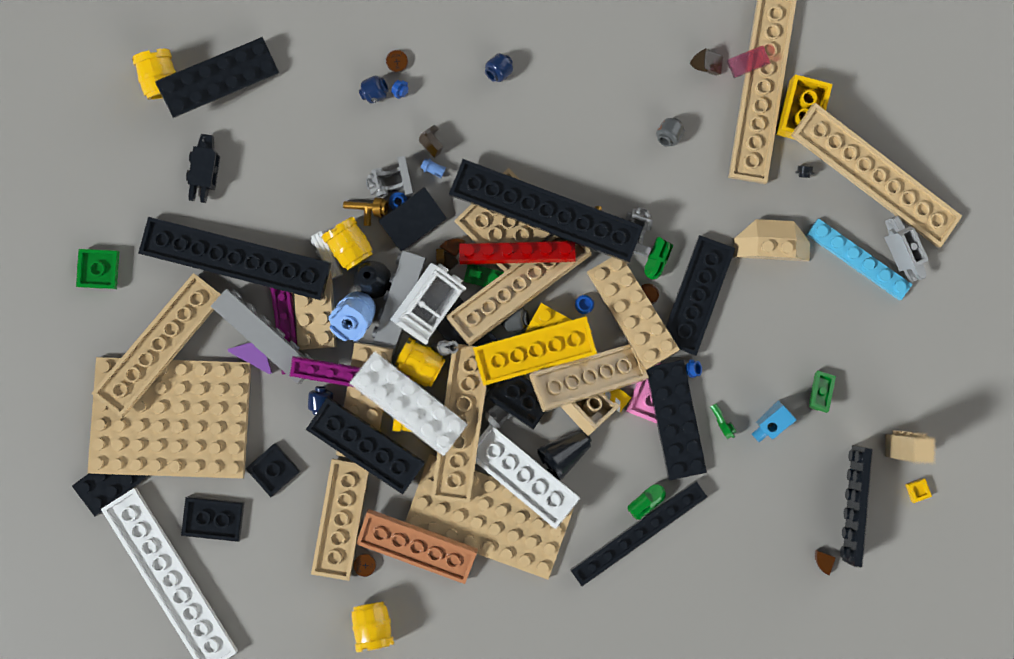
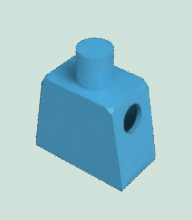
[752,401,796,443]

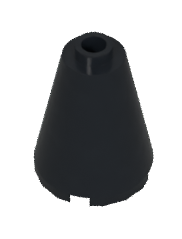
[354,261,391,299]
[537,431,592,480]

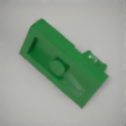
[463,264,504,287]
[808,371,836,413]

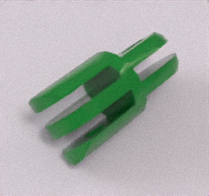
[644,237,673,280]
[628,484,666,520]

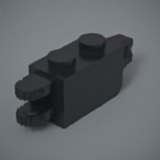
[186,134,220,203]

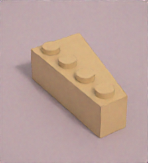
[546,365,621,436]
[885,430,935,463]

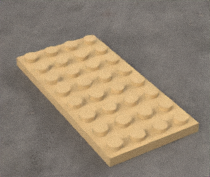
[405,454,574,580]

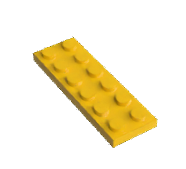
[473,316,597,386]

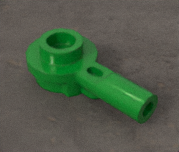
[710,403,737,439]

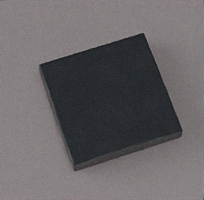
[246,443,301,498]

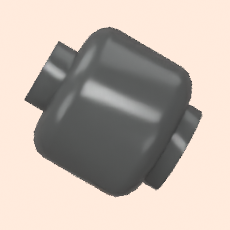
[656,118,685,147]
[501,307,529,332]

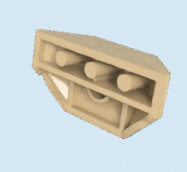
[733,219,810,261]

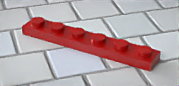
[459,241,576,264]

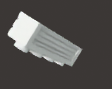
[311,231,344,279]

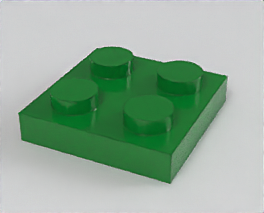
[76,249,120,289]

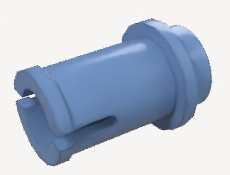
[421,158,446,179]

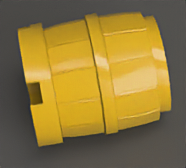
[132,49,176,100]
[321,217,373,271]
[395,337,445,387]
[351,601,394,652]

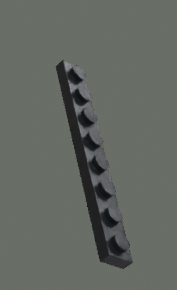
[570,481,707,586]

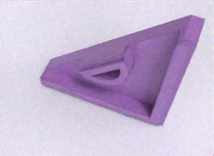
[228,342,273,374]

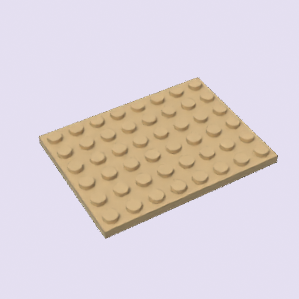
[87,357,251,479]

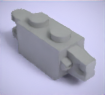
[884,216,929,282]

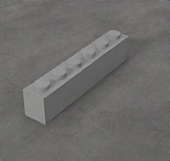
[372,251,427,365]
[211,289,312,384]

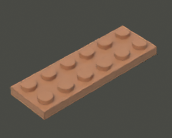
[356,509,478,584]

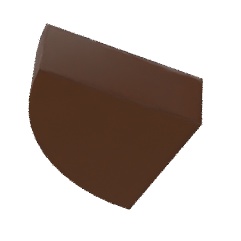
[440,238,466,258]
[815,550,836,576]

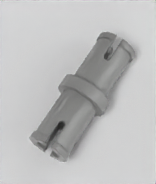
[431,340,459,356]

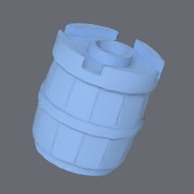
[329,291,376,341]

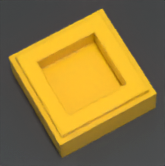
[905,478,932,503]

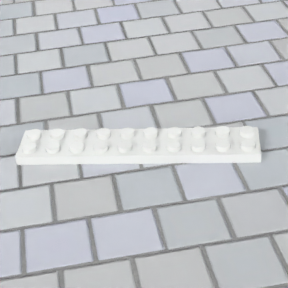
[101,488,238,659]

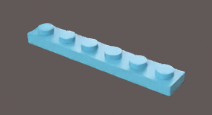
[806,218,912,300]

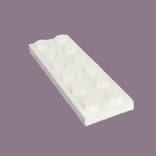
[349,352,468,456]
[476,424,581,529]

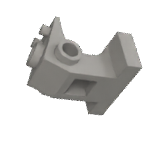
[366,156,414,198]
[625,207,654,257]

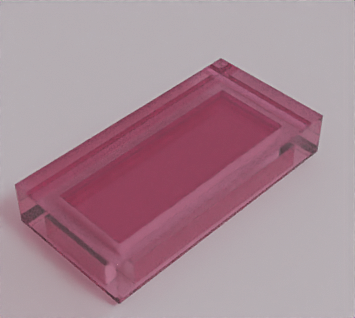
[727,45,770,78]

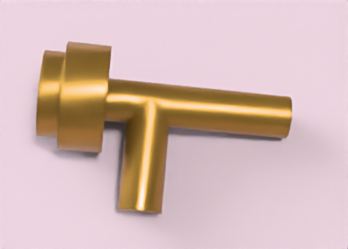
[343,197,388,226]

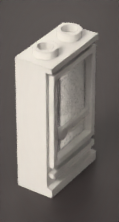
[390,263,466,345]

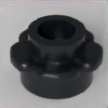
[795,165,815,178]

